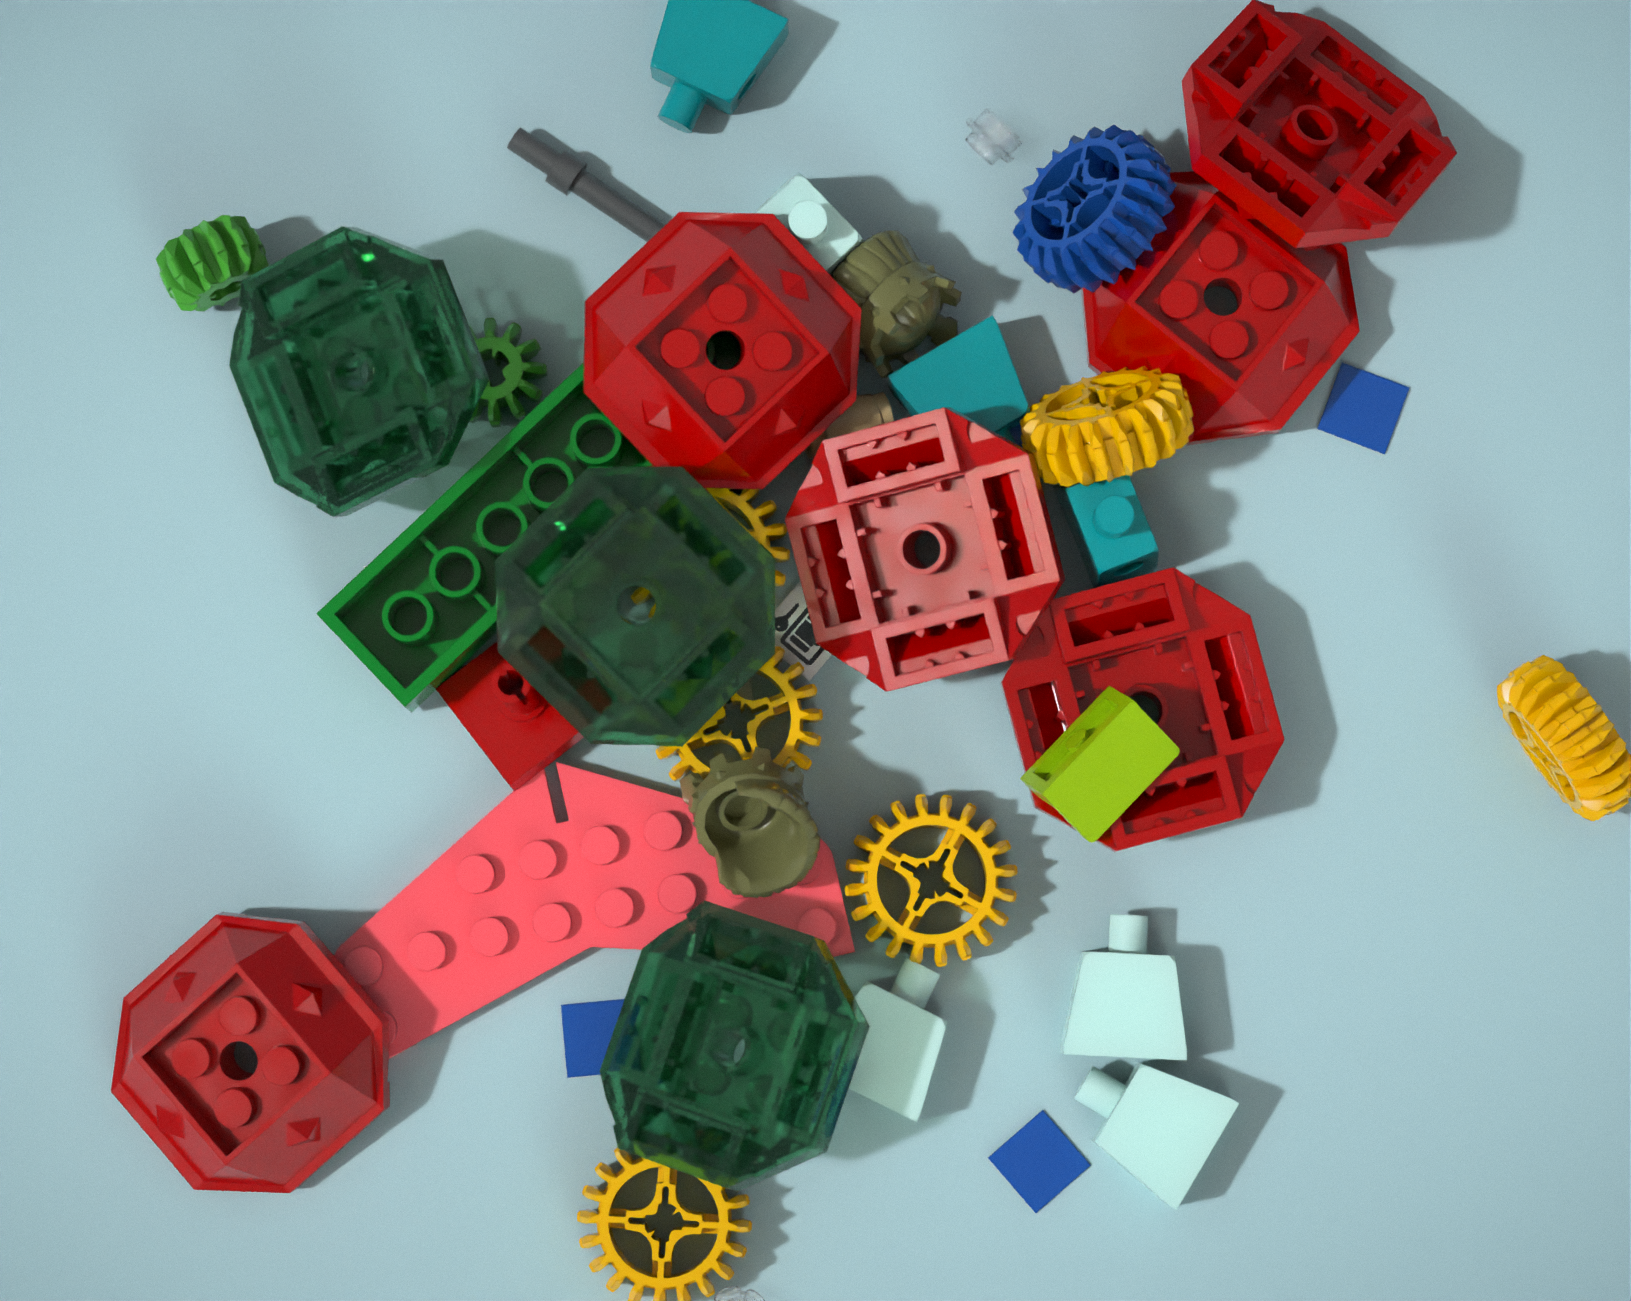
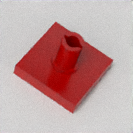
[436,614,615,791]

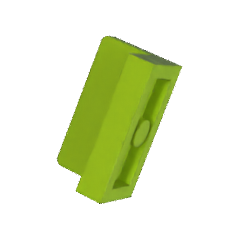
[1020,686,1180,843]

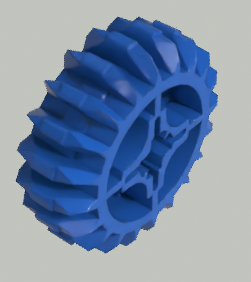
[1012,125,1177,294]

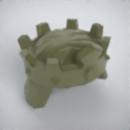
[831,230,962,378]
[679,747,820,898]

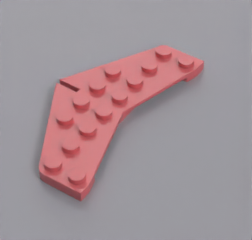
[334,762,855,1059]

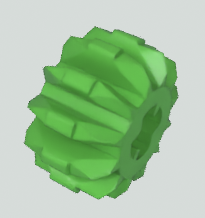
[156,215,270,312]
[438,318,548,428]

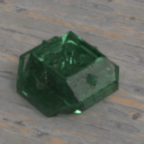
[229,226,490,517]
[495,466,776,747]
[600,901,870,1191]

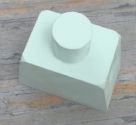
[754,173,864,276]
[1060,914,1187,1061]
[806,958,948,1122]
[1073,1063,1239,1210]

